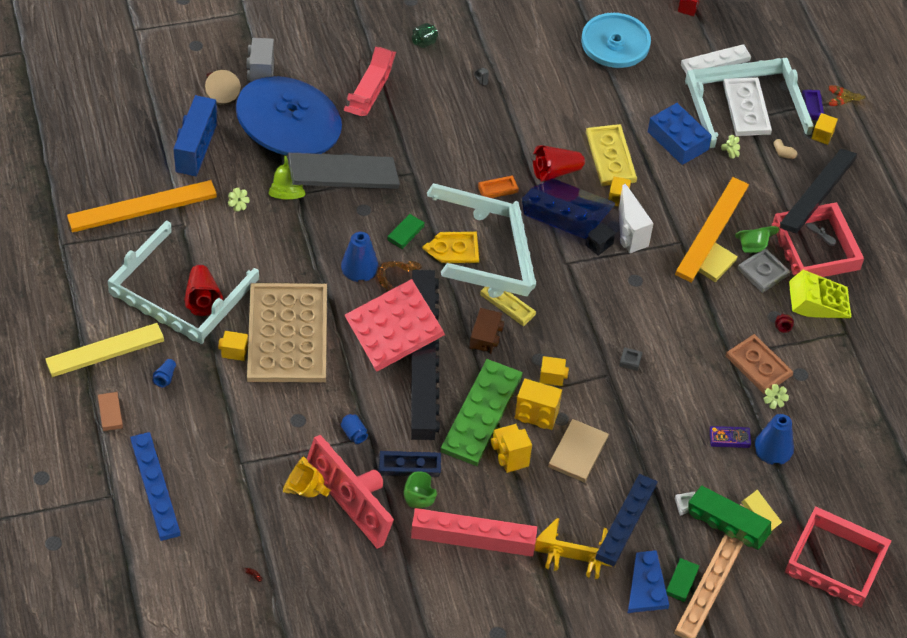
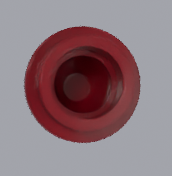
[775,313,794,333]

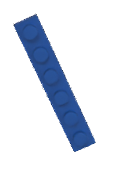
[130,432,181,541]

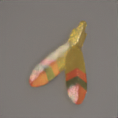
[829,85,866,106]

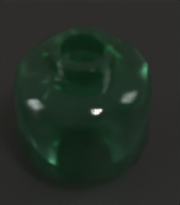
[411,23,438,48]

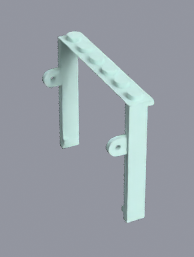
[685,58,814,148]
[427,183,536,298]
[108,220,259,344]

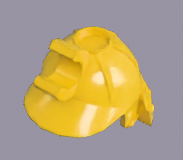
[283,456,331,498]

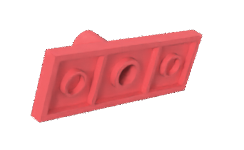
[307,435,394,549]

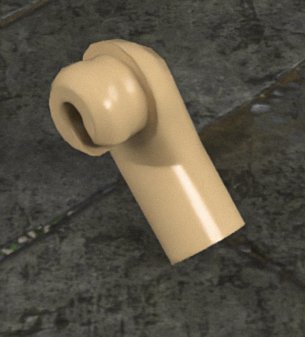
[773,139,797,159]

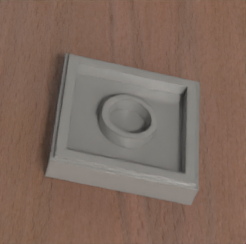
[737,248,791,293]

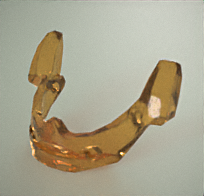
[377,261,423,292]

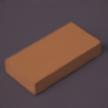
[98,392,123,431]

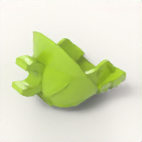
[268,156,306,199]

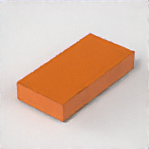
[478,175,519,198]

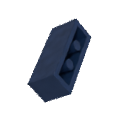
[378,451,441,477]

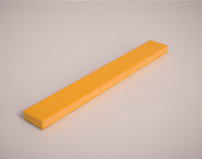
[675,177,749,283]
[67,180,217,233]

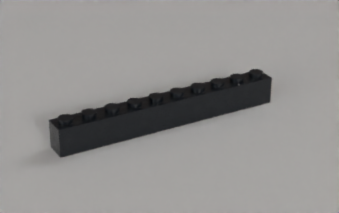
[411,270,440,440]

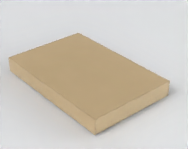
[548,419,609,483]

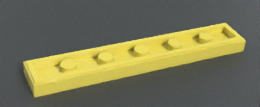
[45,323,164,377]

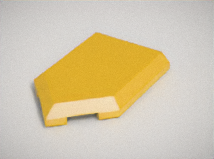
[422,232,479,263]

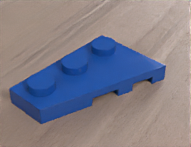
[627,550,669,613]

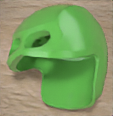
[404,472,437,509]

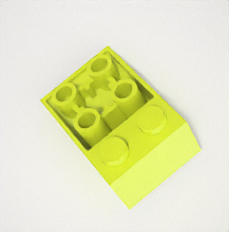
[789,270,851,318]

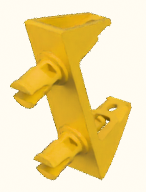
[534,518,616,579]

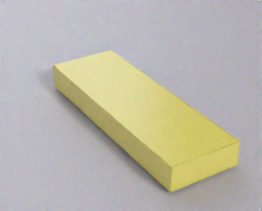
[480,287,536,326]

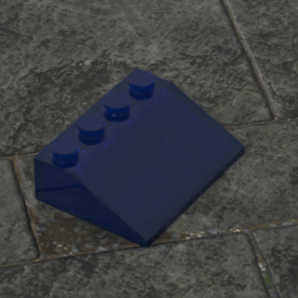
[522,179,615,239]

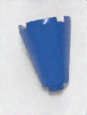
[341,232,379,282]
[754,414,794,464]

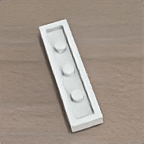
[681,44,751,75]

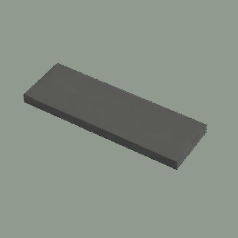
[287,152,400,189]

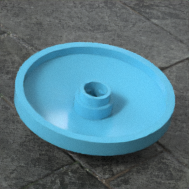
[581,13,651,68]

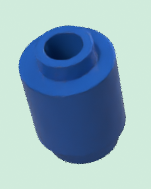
[341,414,368,444]

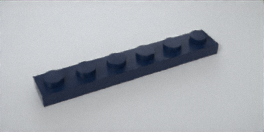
[595,474,658,567]

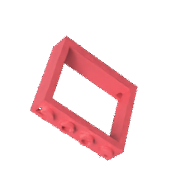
[772,202,864,277]
[785,506,892,608]

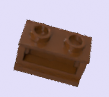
[469,308,505,354]

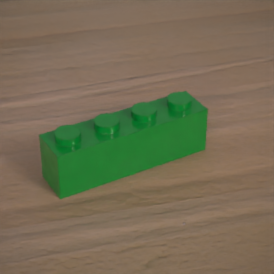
[688,485,771,550]

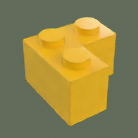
[491,424,532,473]

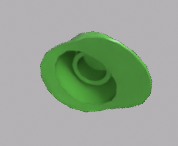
[735,226,780,253]

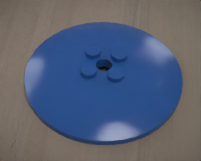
[236,76,342,155]

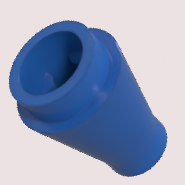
[153,359,176,388]

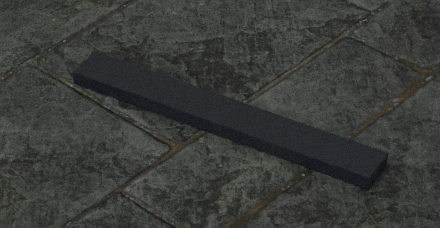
[780,149,857,234]

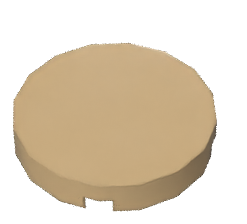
[205,70,241,105]

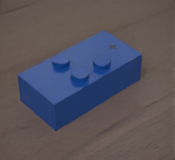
[173,95,218,177]

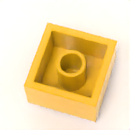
[515,378,562,430]

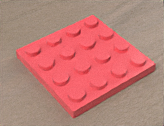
[344,279,445,372]

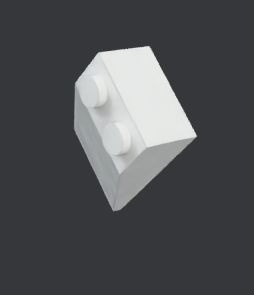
[618,184,653,253]

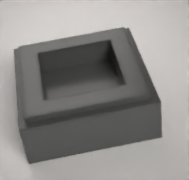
[619,347,643,371]

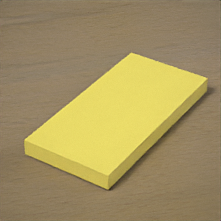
[586,124,637,186]

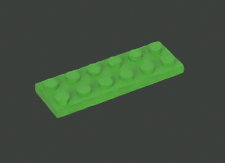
[440,359,523,466]

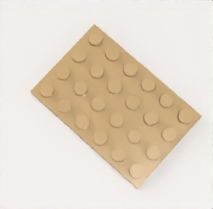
[247,283,327,382]

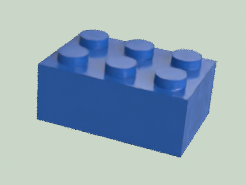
[648,103,712,165]

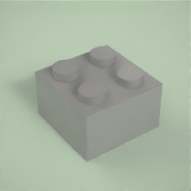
[246,38,274,83]

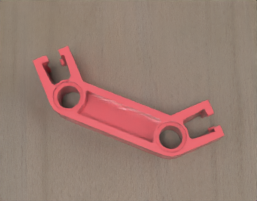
[344,47,396,116]

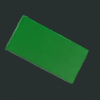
[387,214,425,249]
[666,558,699,602]

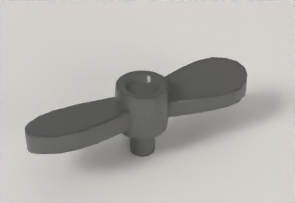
[806,223,836,246]

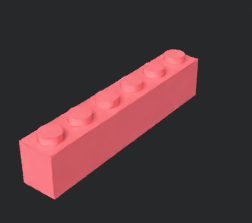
[411,508,537,557]

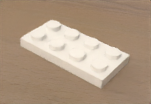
[723,77,772,136]

